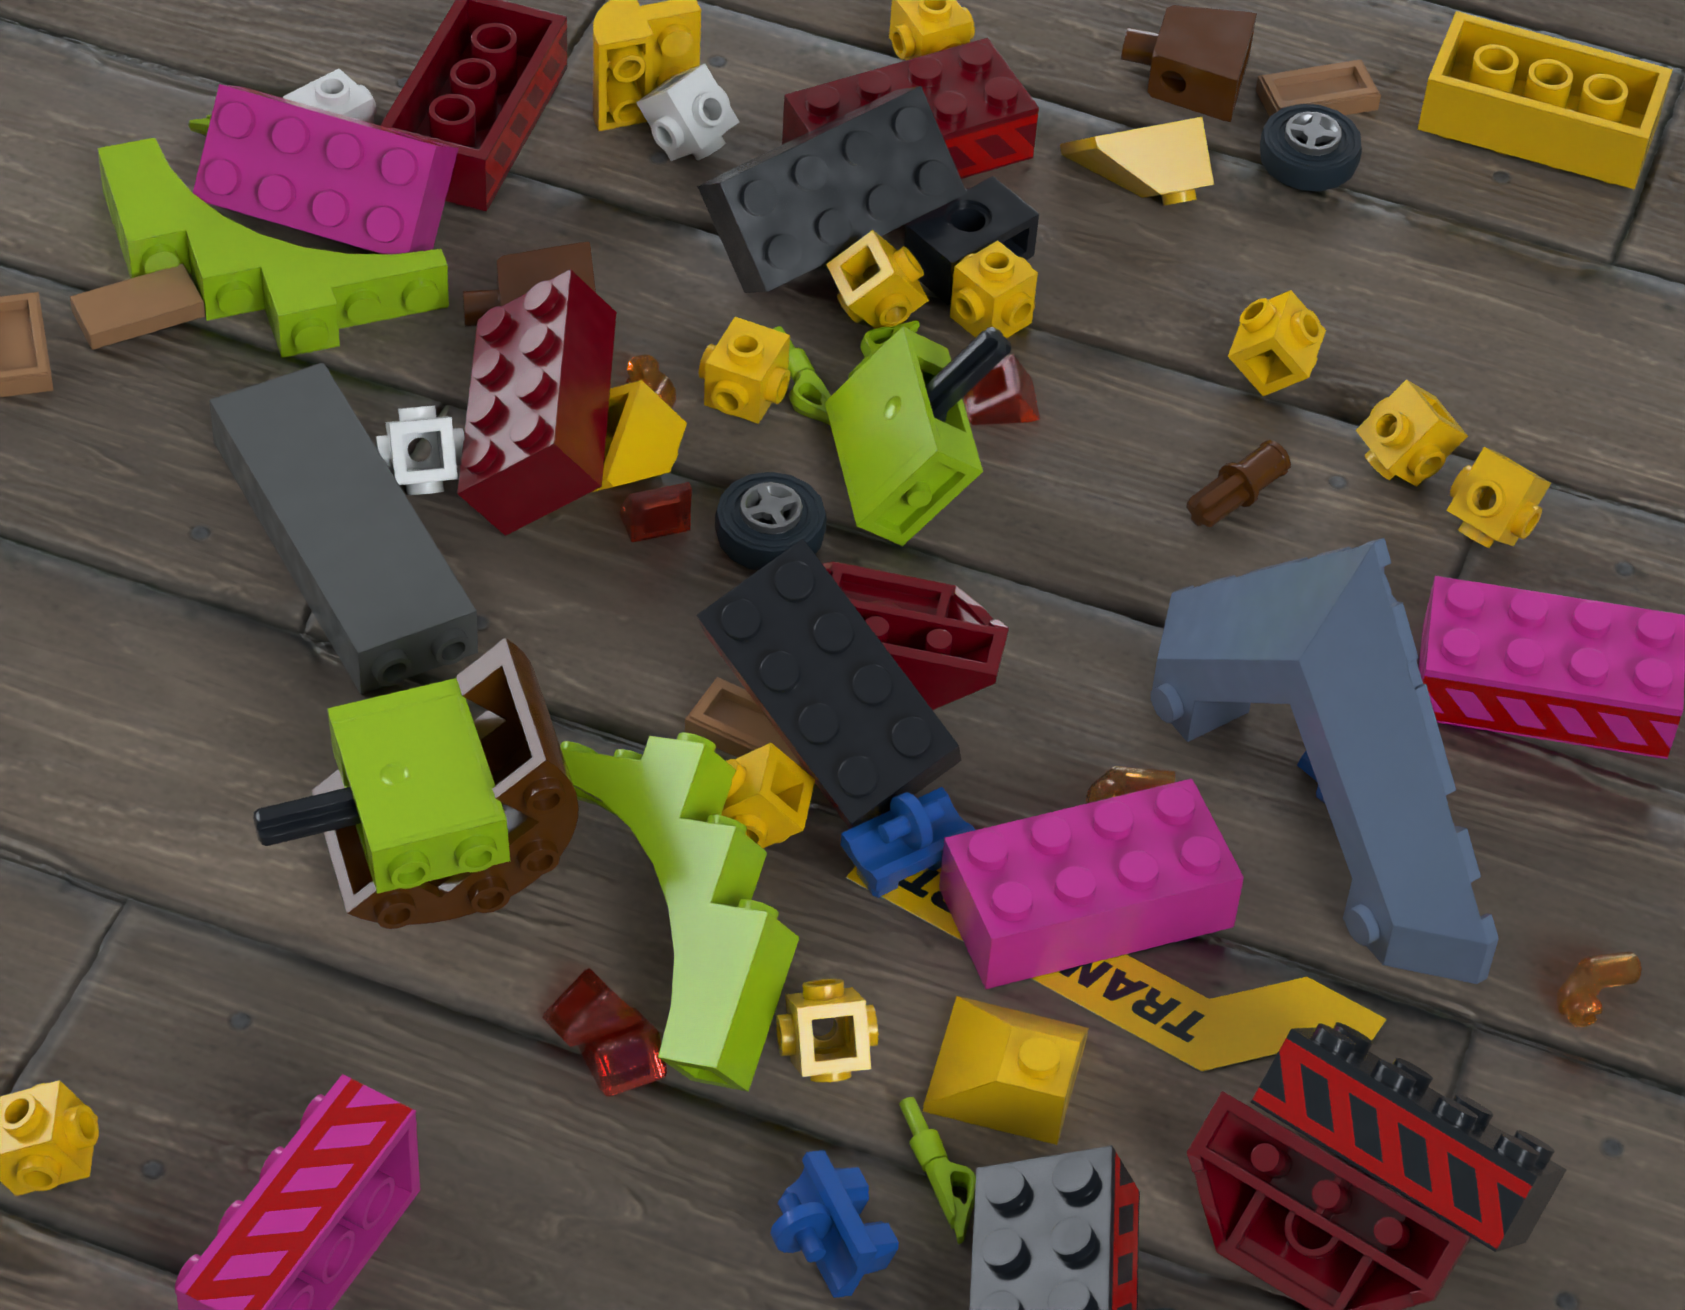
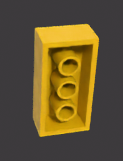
[1417,11,1673,189]

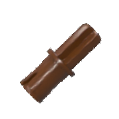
[1186,440,1291,527]

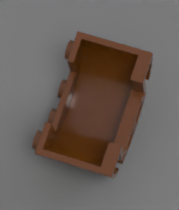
[312,638,579,929]

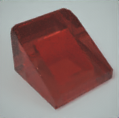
[964,354,1040,425]
[620,482,692,543]
[542,968,642,1047]
[572,1007,667,1097]

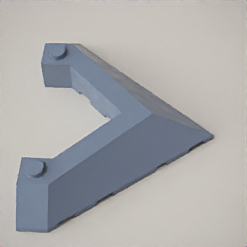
[1150,538,1499,984]

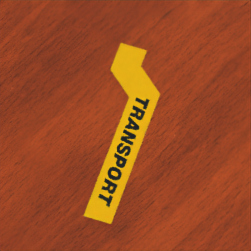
[846,866,1387,1072]

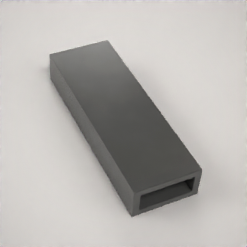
[209,362,478,695]

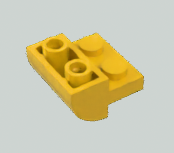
[593,0,701,131]

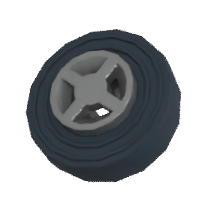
[1260,104,1362,191]
[715,472,827,570]

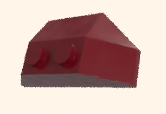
[822,561,1009,710]
[1187,1091,1471,1310]

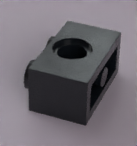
[904,176,1039,305]

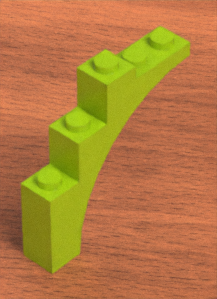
[98,138,449,358]
[560,732,799,1092]

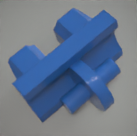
[840,787,975,898]
[770,1150,899,1298]

